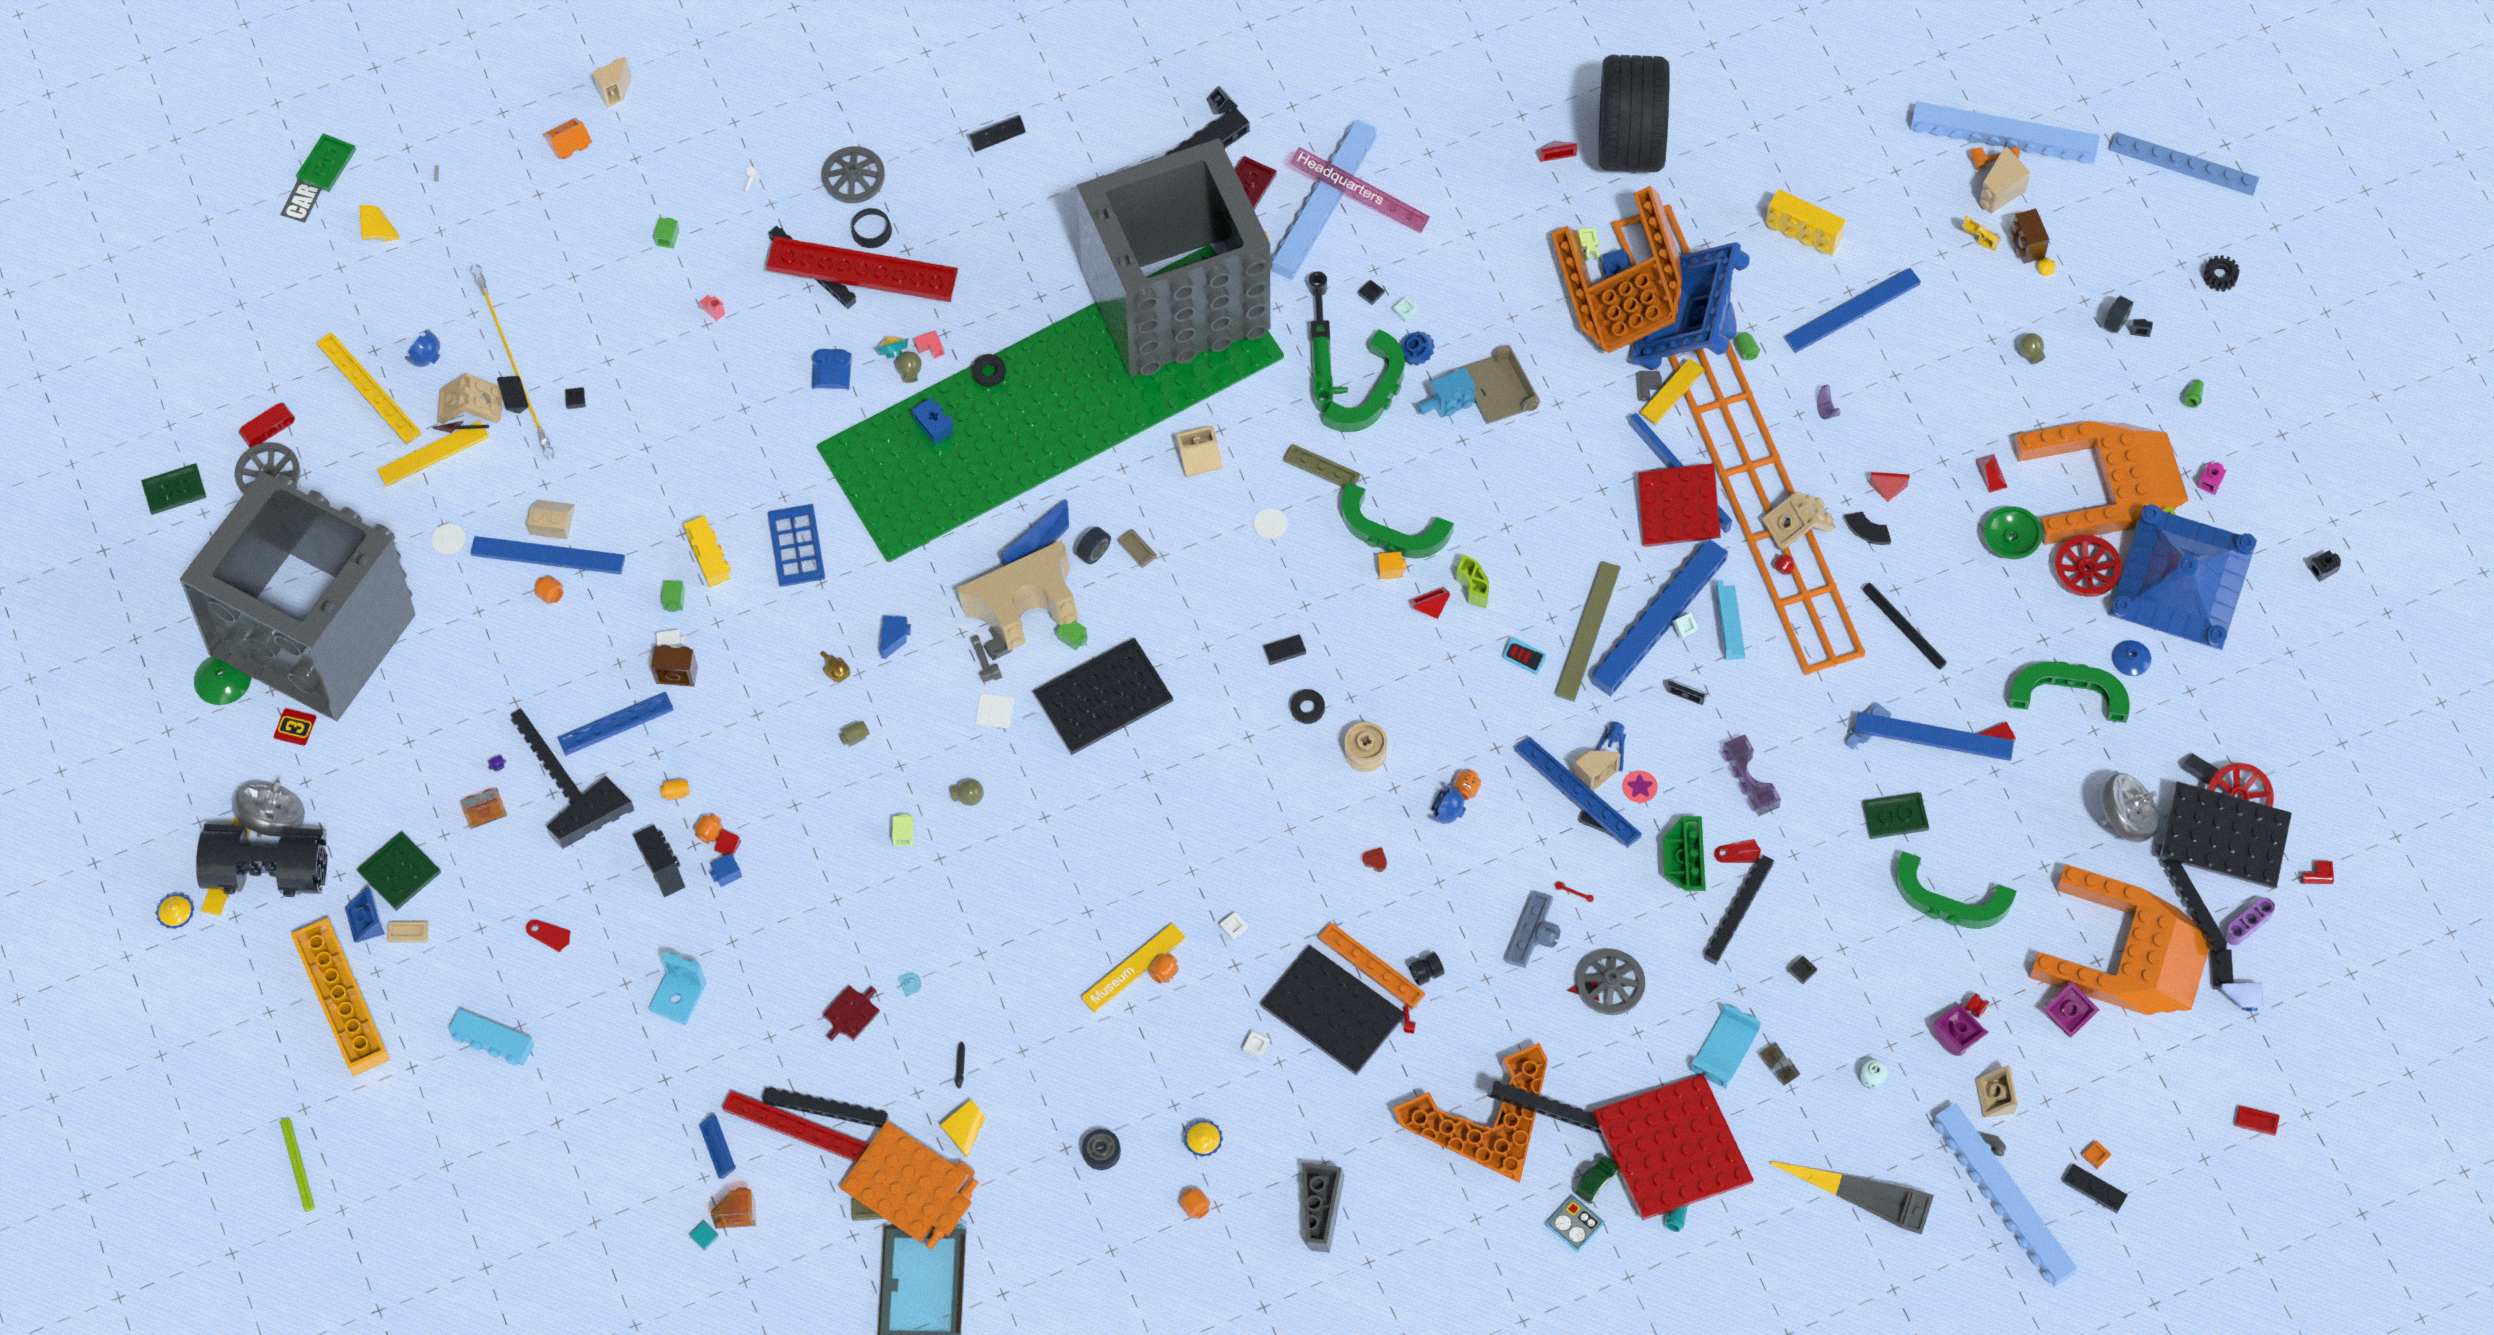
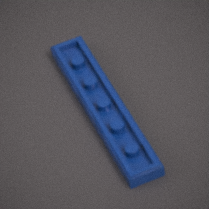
[557,692,674,756]

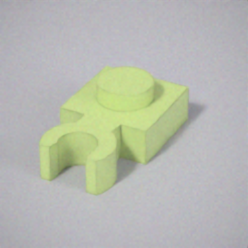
[1576,227,1600,261]

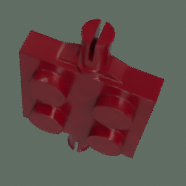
[823,985,880,1042]

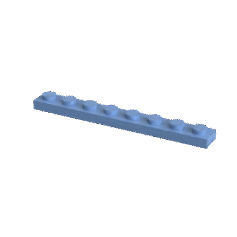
[2110,132,2259,196]

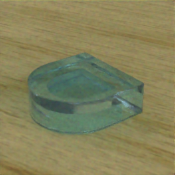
[898,973,921,997]

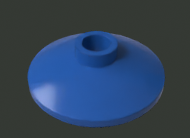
[2112,640,2152,676]

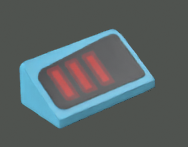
[1502,637,1546,675]

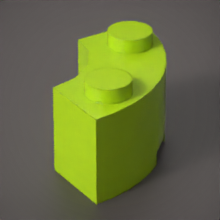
[1456,554,1489,608]

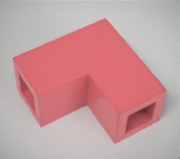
[700,295,725,321]
[913,330,945,359]

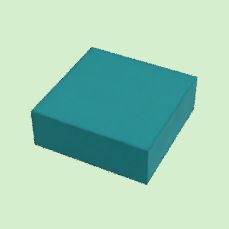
[689,1221,719,1251]

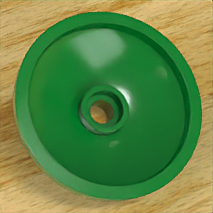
[1984,506,2043,560]
[194,656,252,705]

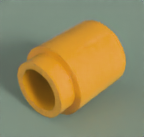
[660,778,690,801]

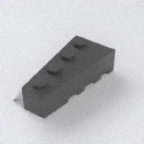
[1302,1162,1345,1253]

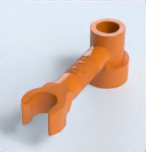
[1969,147,2021,170]

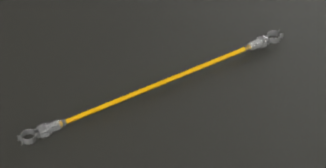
[470,262,555,461]

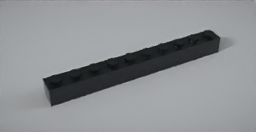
[768,226,856,309]
[511,708,582,805]
[2155,844,2228,953]
[1704,855,1774,965]
[1487,1081,1602,1134]
[762,1087,889,1128]

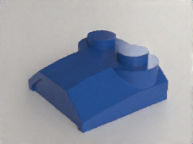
[812,349,852,390]

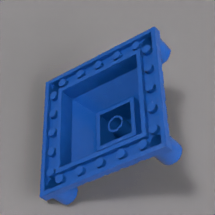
[1631,242,1750,370]
[2109,504,2257,650]

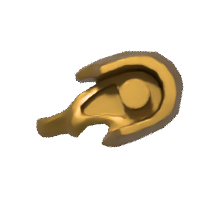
[820,651,851,682]

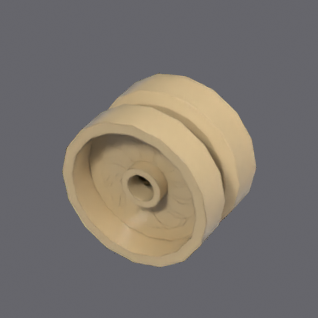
[1344,722,1387,772]

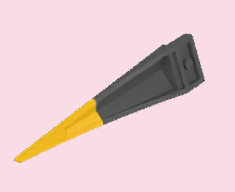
[1770,1161,1934,1235]

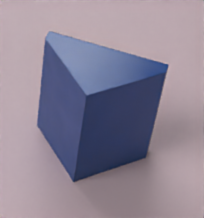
[345,888,385,943]

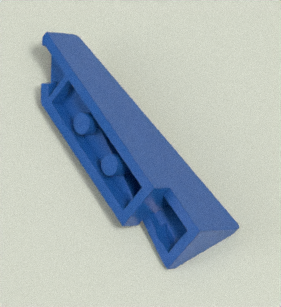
[1001,499,1069,566]

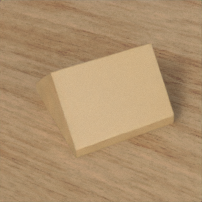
[1976,1065,2018,1118]

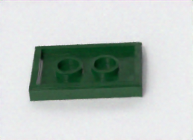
[141,463,207,515]
[1862,792,1929,839]

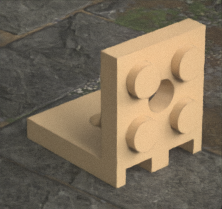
[437,373,502,424]
[1762,491,1836,550]

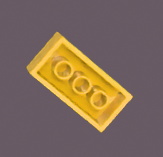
[1765,189,1846,256]

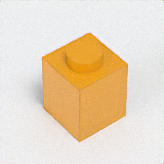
[1378,552,1406,579]

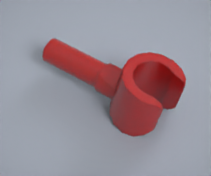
[1403,1006,1416,1034]

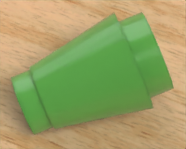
[2183,379,2204,408]

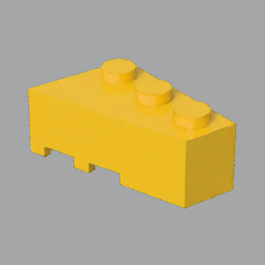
[684,515,732,588]

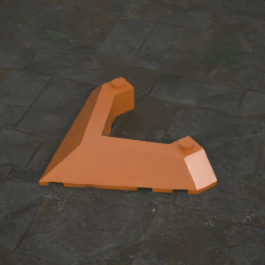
[1393,1043,1548,1183]

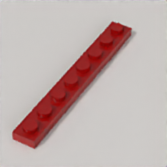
[722,1091,870,1163]

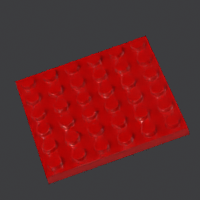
[1593,1074,1754,1221]

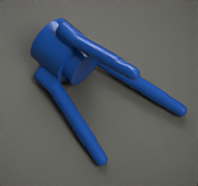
[1595,722,1626,772]

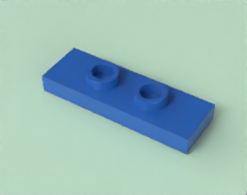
[699,1115,736,1179]

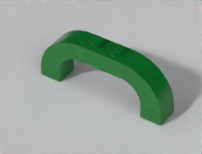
[1323,329,1405,432]
[1342,482,1454,559]
[2008,662,2130,723]
[1896,851,2017,929]

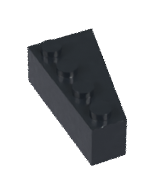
[546,776,635,849]

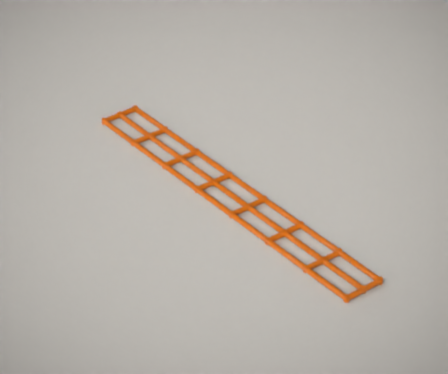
[1612,204,1866,676]

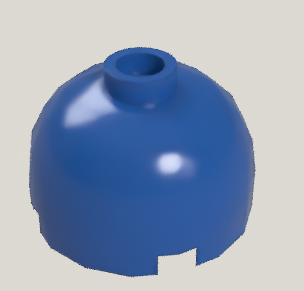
[405,329,441,367]
[1429,783,1466,824]

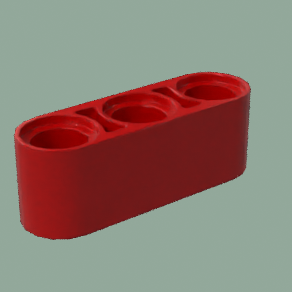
[239,402,295,448]

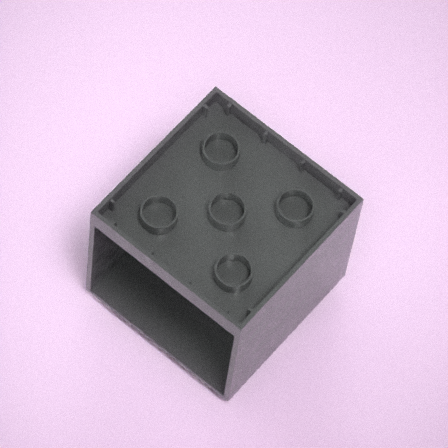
[1076,138,1271,376]
[180,471,416,722]

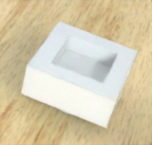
[1220,912,1248,940]
[1243,1031,1270,1059]

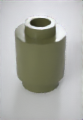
[839,721,870,747]

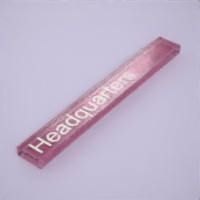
[1290,147,1430,233]

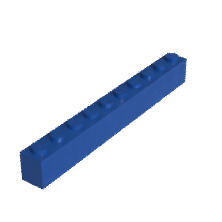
[1592,539,1728,697]

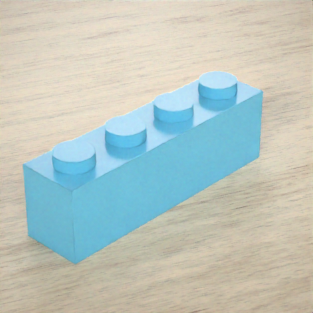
[448,1009,534,1066]

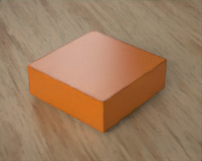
[2082,1140,2112,1170]

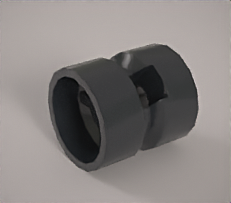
[1408,951,1445,986]

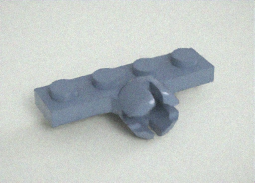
[1506,891,1561,968]

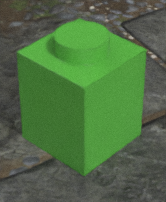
[654,217,680,249]
[661,581,685,612]
[1056,621,1088,650]

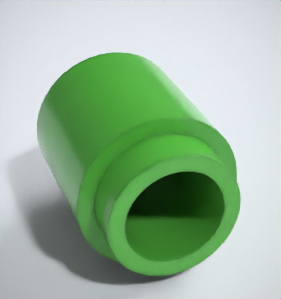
[1735,332,1760,360]

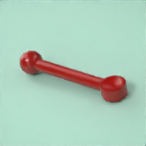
[1555,881,1594,902]

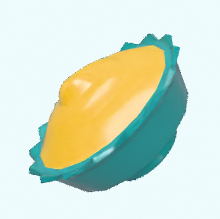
[874,336,909,359]

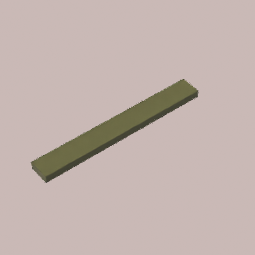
[1556,561,1621,702]

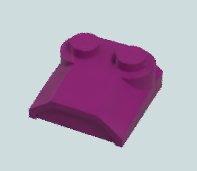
[2043,980,2100,1038]
[1932,1003,1988,1056]

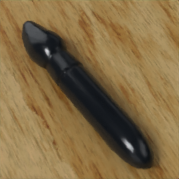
[955,1042,965,1089]

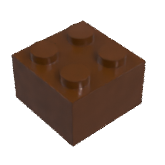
[2009,208,2050,264]
[651,645,698,687]

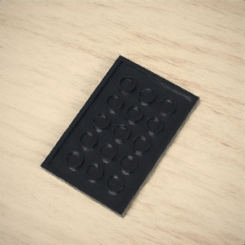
[1033,638,1174,755]
[2159,781,2292,889]
[1261,945,1406,1076]

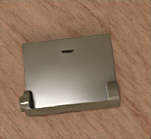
[1459,345,1540,424]

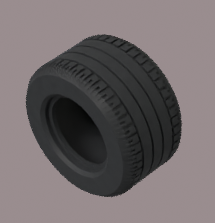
[1598,54,1670,173]

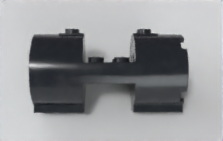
[196,824,328,897]

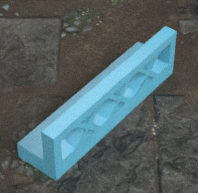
[1715,580,1745,660]

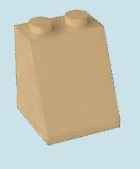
[1979,147,2031,214]

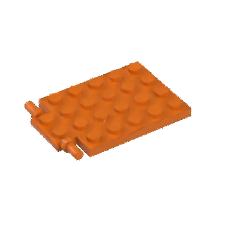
[839,1121,979,1250]

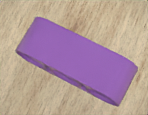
[2225,898,2275,945]

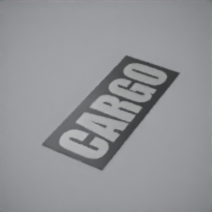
[280,180,322,223]

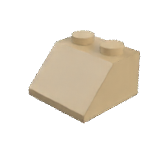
[526,500,575,540]
[1574,750,1621,791]

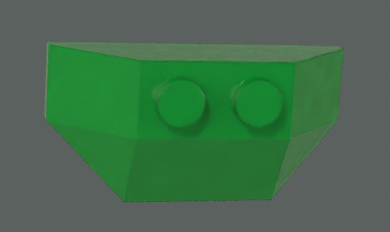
[1662,816,1706,891]

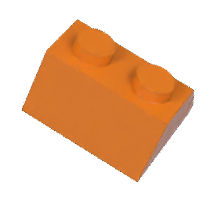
[542,117,592,159]

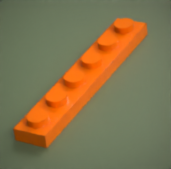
[1319,922,1425,1010]

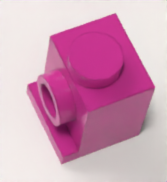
[2198,462,2227,495]

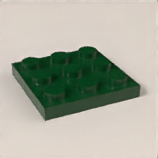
[357,831,441,911]

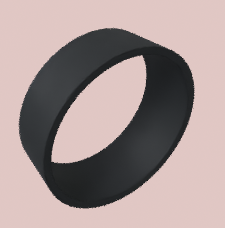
[851,208,892,248]

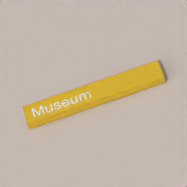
[1081,923,1186,1013]

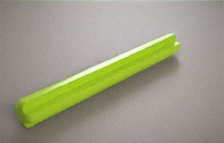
[280,1118,315,1212]

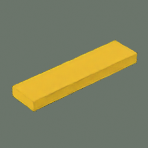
[1640,358,1704,426]

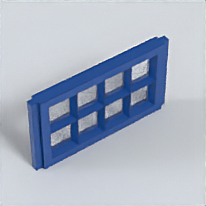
[768,504,825,587]

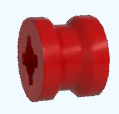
[1965,993,1990,1018]

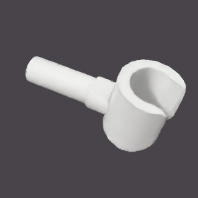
[743,165,759,192]

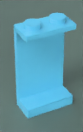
[1690,1004,1761,1089]

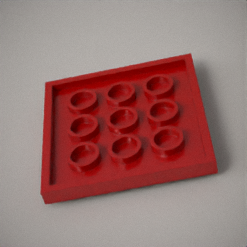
[1638,463,1721,547]

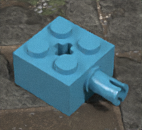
[1417,367,1475,418]

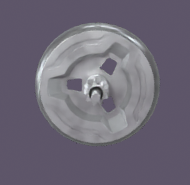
[2099,773,2159,843]
[232,780,305,838]

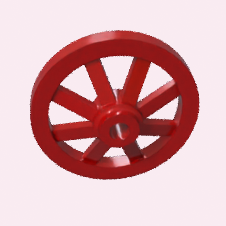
[2055,535,2122,597]
[2207,763,2274,807]

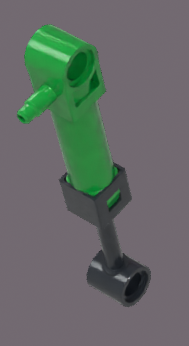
[1309,271,1348,412]

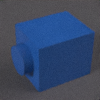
[709,853,742,887]

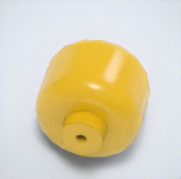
[2036,257,2057,276]

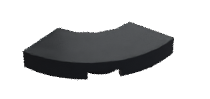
[1844,511,1891,545]

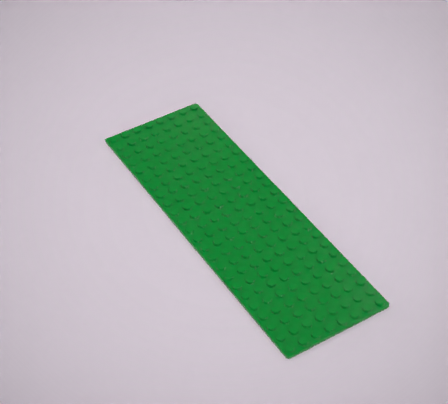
[816,245,1284,562]

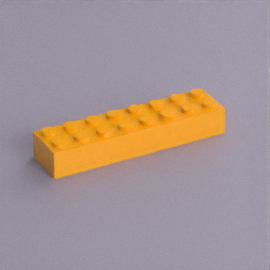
[291,918,390,1077]

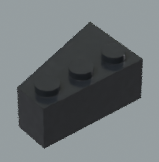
[633,825,685,898]

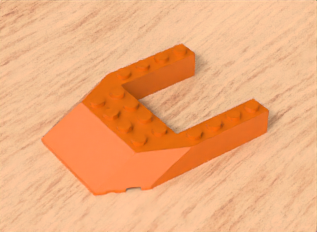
[1551,186,1682,353]
[2014,421,2188,545]
[2030,864,2210,1015]

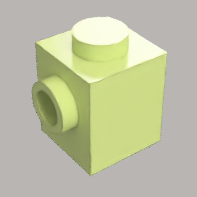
[892,814,914,846]

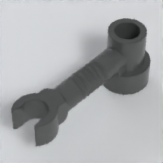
[971,635,1003,683]

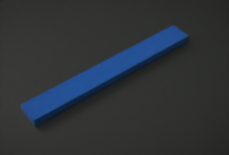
[1785,268,1921,353]
[1630,413,1732,533]
[471,536,625,575]
[1854,712,2014,761]
[1515,736,1642,848]

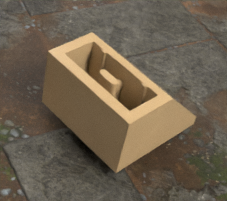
[592,57,632,108]
[1176,425,1223,477]

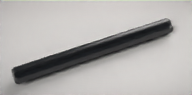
[1863,582,1947,669]

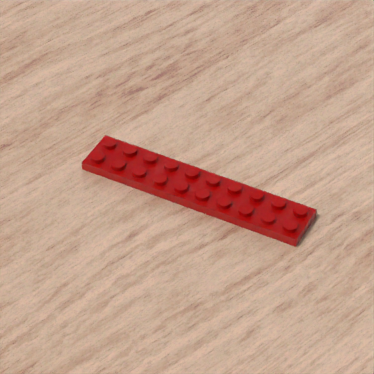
[767,236,958,302]

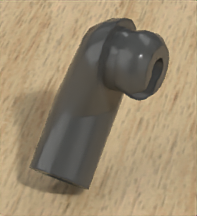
[1981,1132,2006,1156]

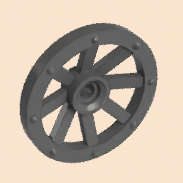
[822,146,885,203]
[234,442,301,494]
[1577,949,1645,1015]

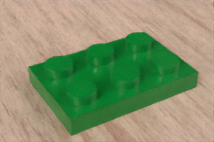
[296,133,356,192]

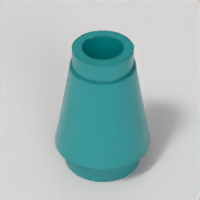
[1665,1205,1688,1232]

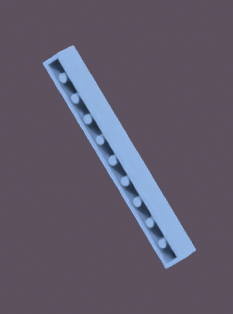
[1911,101,2100,163]
[1271,120,1377,280]
[1934,1103,2077,1287]

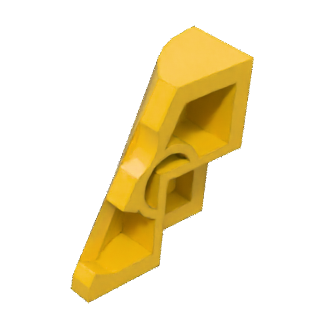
[360,205,400,242]
[1962,215,2001,251]
[940,1100,985,1158]

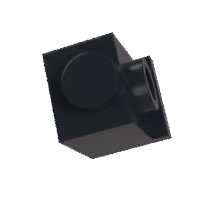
[2308,550,2341,582]

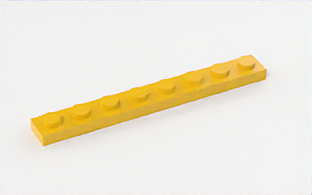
[316,332,422,445]

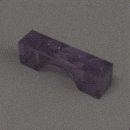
[1722,734,1781,817]

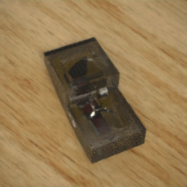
[1758,1042,1801,1086]

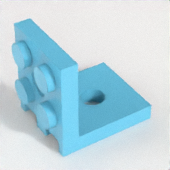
[649,952,706,1025]

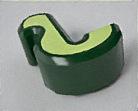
[1575,1155,1619,1204]

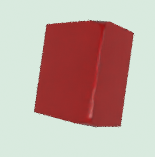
[714,829,741,856]

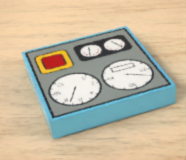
[1546,1195,1605,1253]

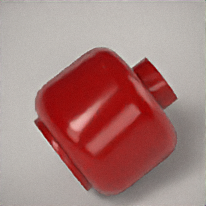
[1774,555,1795,575]

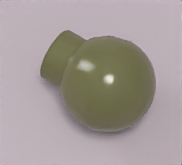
[2018,333,2046,364]
[896,351,922,383]
[951,779,984,806]

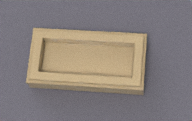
[387,921,429,943]

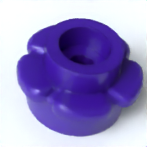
[488,755,507,772]

